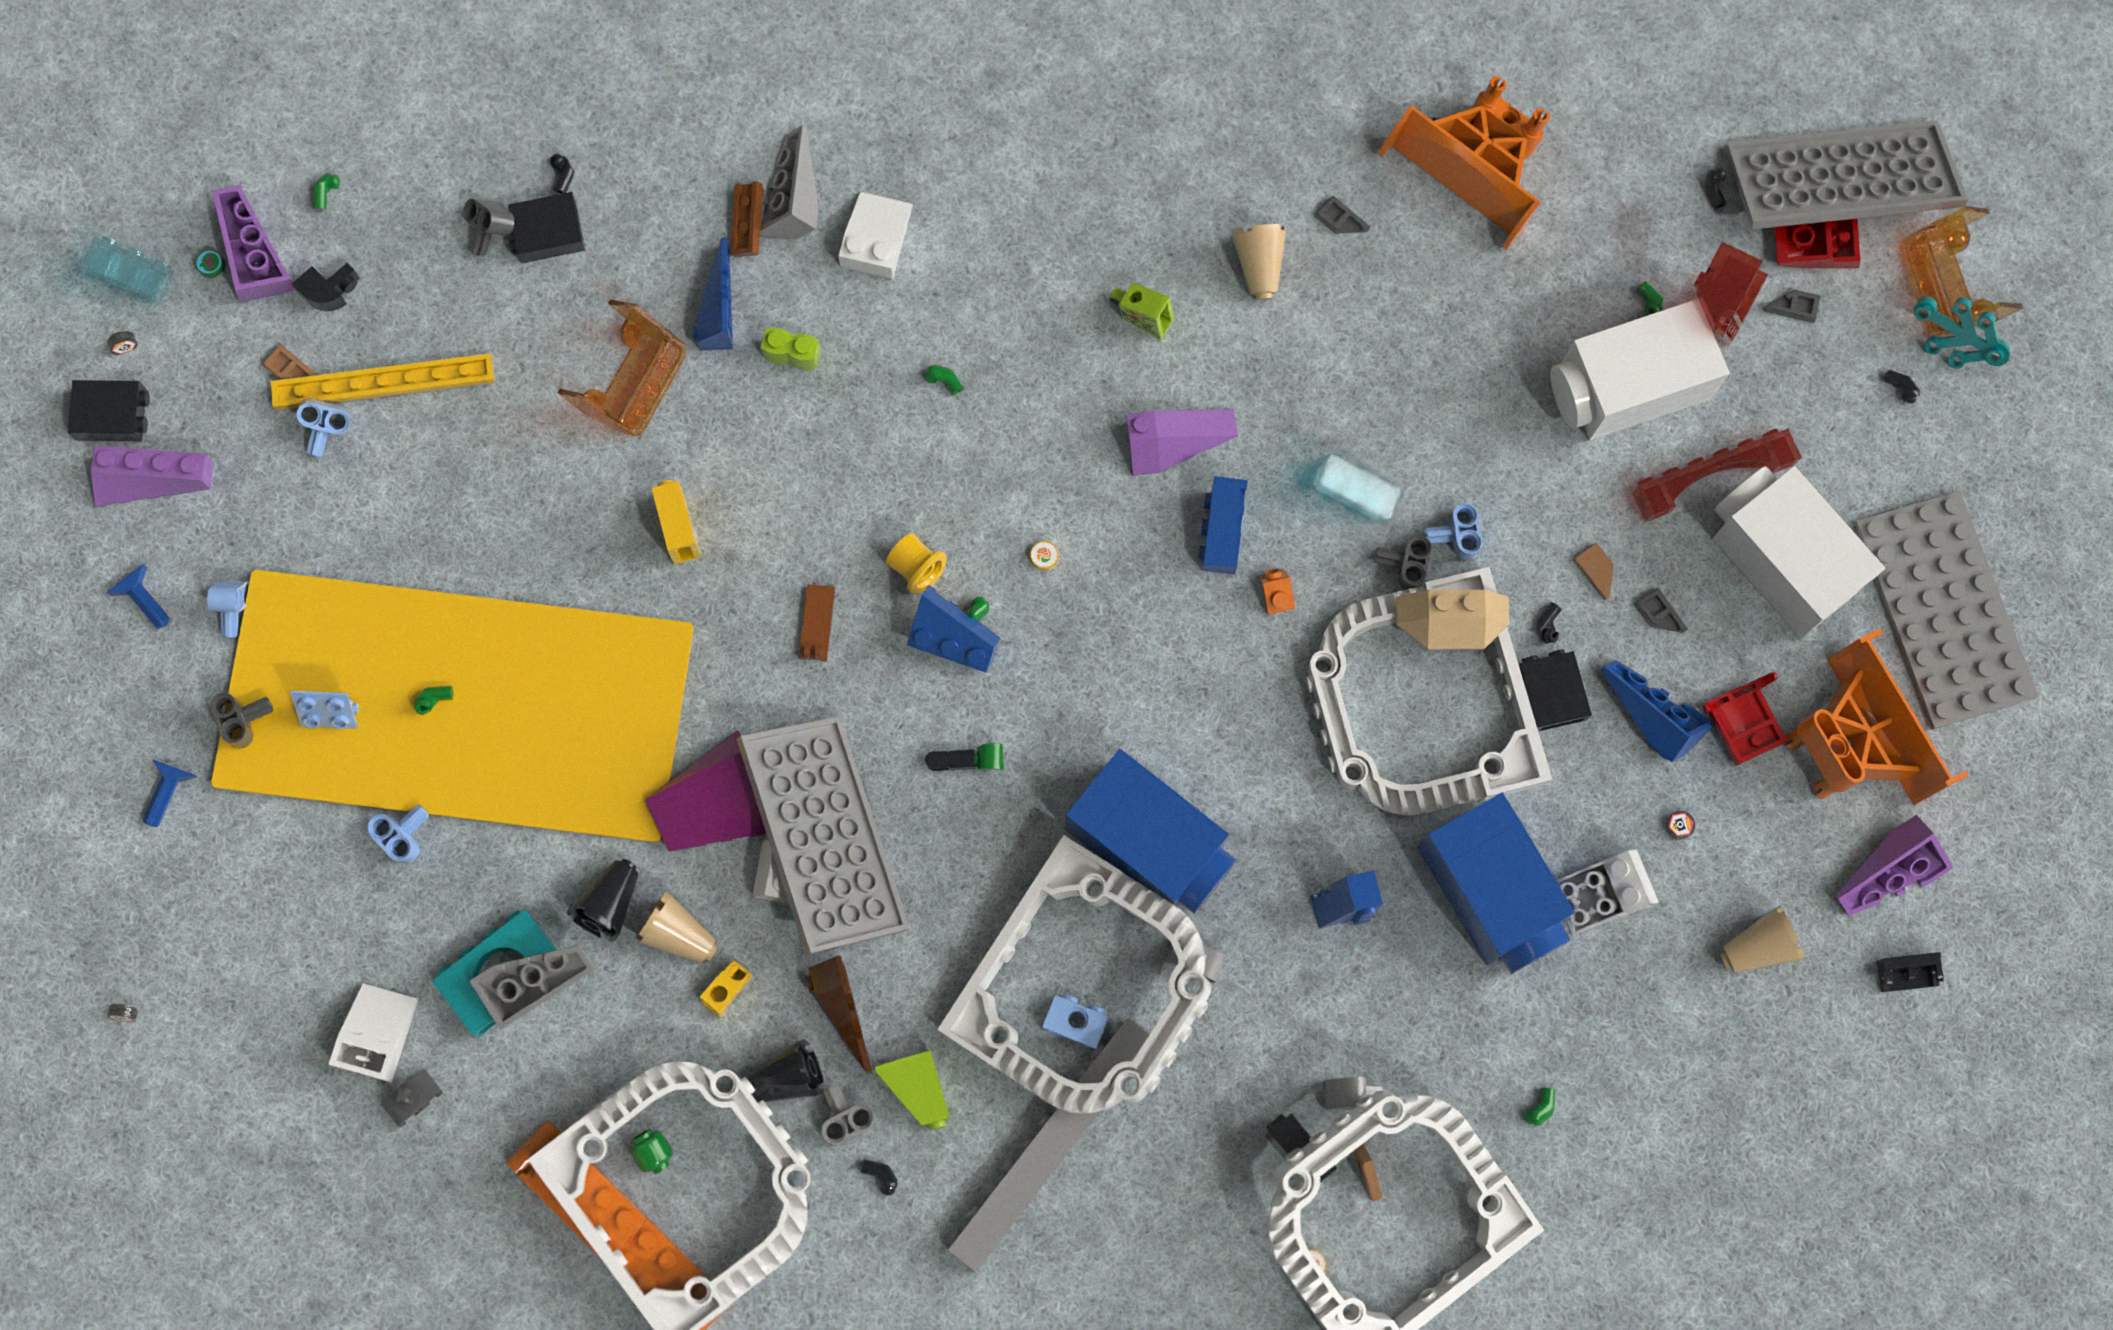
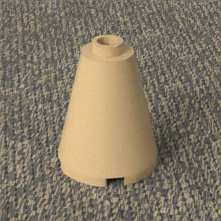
[1231,224,1286,300]
[634,891,718,964]
[1719,906,1805,973]

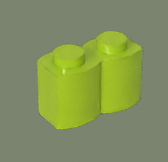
[761,328,821,370]

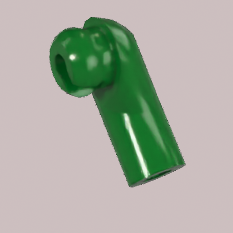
[313,173,340,209]
[1636,281,1663,316]
[924,364,964,396]

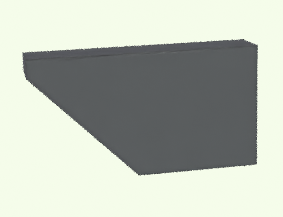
[1315,195,1370,234]
[1764,290,1820,323]
[1634,588,1688,633]

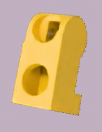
[700,960,753,1019]

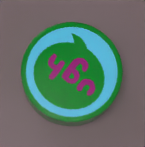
[195,249,225,278]

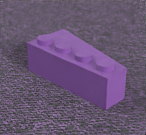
[212,185,294,303]

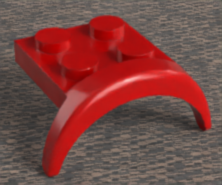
[1702,672,1788,766]

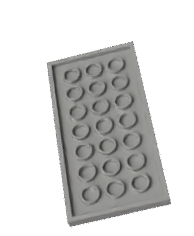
[1726,120,1968,229]
[1854,491,2039,730]
[736,716,910,956]

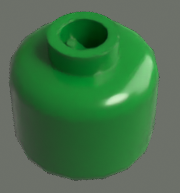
[629,1129,673,1174]

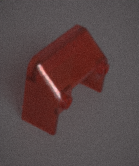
[1694,242,1768,347]

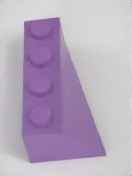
[91,445,214,508]

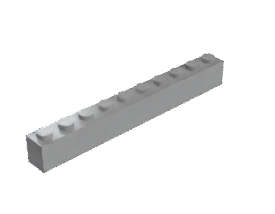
[948,1018,1150,1273]

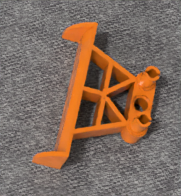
[1378,76,1550,250]
[1785,629,1969,805]

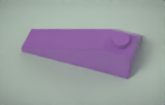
[1125,409,1238,476]
[1836,815,1954,916]

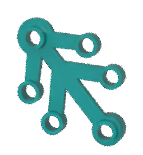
[1913,296,2011,369]

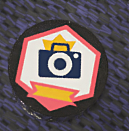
[107,331,138,355]
[1665,811,1695,840]
[106,1004,138,1022]

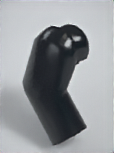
[550,153,574,194]
[1705,167,1727,209]
[1884,369,1920,404]
[1536,602,1562,643]
[861,1159,898,1196]

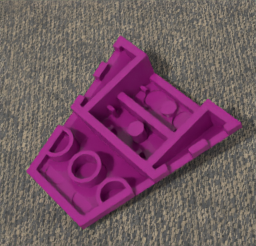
[645,730,766,852]

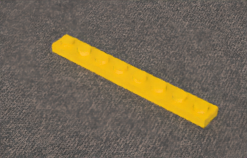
[271,353,495,410]

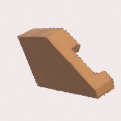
[262,344,318,380]
[1573,543,1614,600]
[1353,1144,1382,1202]

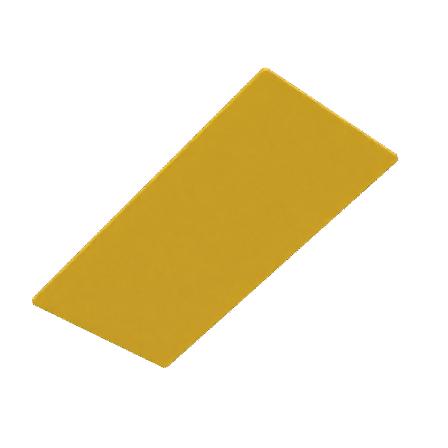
[211,570,694,843]

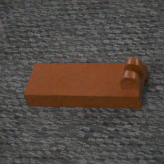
[730,181,764,257]
[799,584,835,662]

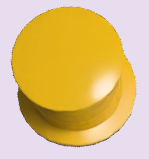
[886,533,947,594]

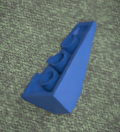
[692,237,733,351]

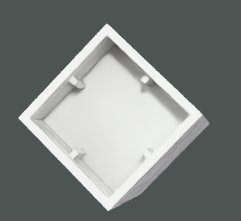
[1550,299,1730,440]
[1712,466,1886,639]

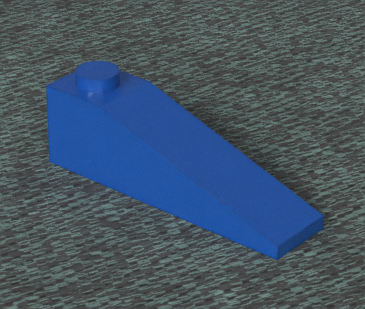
[1601,660,1714,762]

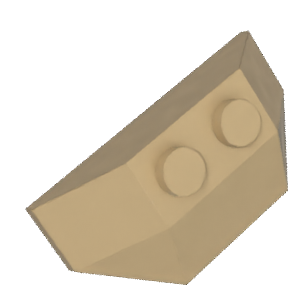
[1396,590,1510,650]

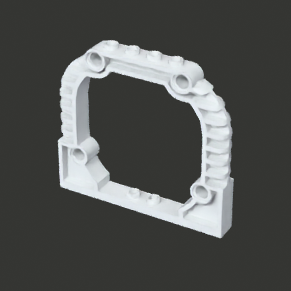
[1305,567,1552,816]
[937,835,1211,1114]
[528,1062,810,1330]
[1268,1090,1544,1330]

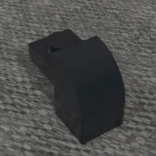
[292,263,360,311]

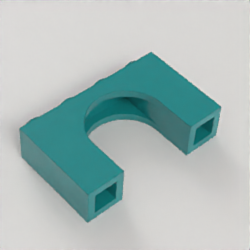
[432,909,558,1038]

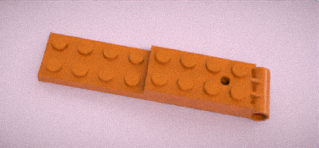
[506,1119,723,1330]

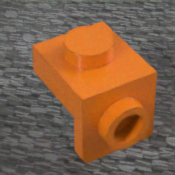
[1258,569,1296,615]

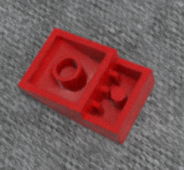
[1775,218,1861,268]

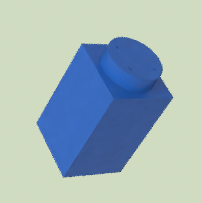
[1064,748,1237,914]
[1417,792,1575,975]

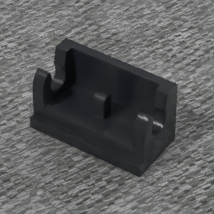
[1876,952,1944,992]

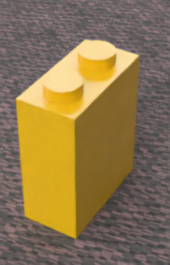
[651,480,701,565]

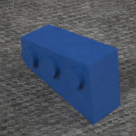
[1198,476,1248,575]
[907,585,1000,673]
[1310,870,1383,929]

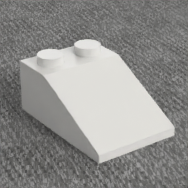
[839,192,913,279]

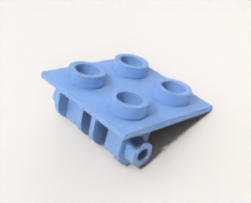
[290,691,359,729]

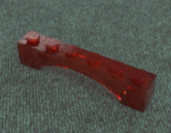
[1632,429,1802,523]

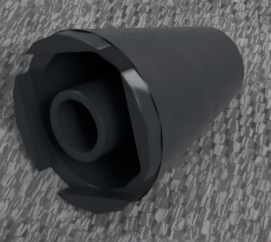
[567,859,639,941]
[743,1039,824,1103]

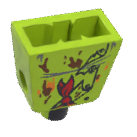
[1109,283,1174,340]

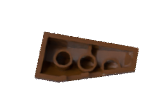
[806,955,873,1075]

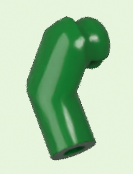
[965,597,989,621]
[414,686,453,715]
[1524,1088,1555,1126]

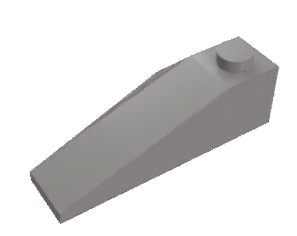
[760,125,819,239]
[470,944,596,1030]

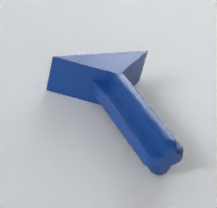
[107,564,170,629]
[143,759,198,827]

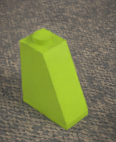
[875,1050,951,1131]

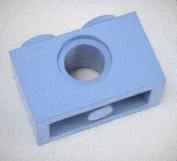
[1042,993,1109,1051]

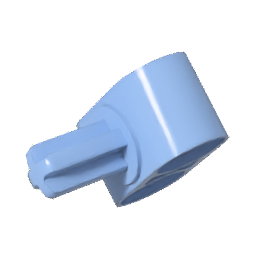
[297,398,350,457]
[1424,503,1482,560]
[207,581,249,638]
[368,805,429,863]

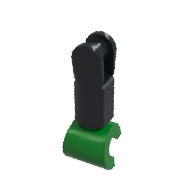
[925,743,1004,771]

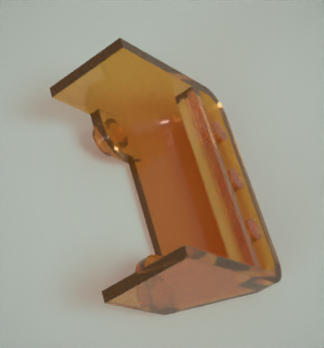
[1900,206,2023,336]
[557,299,686,436]

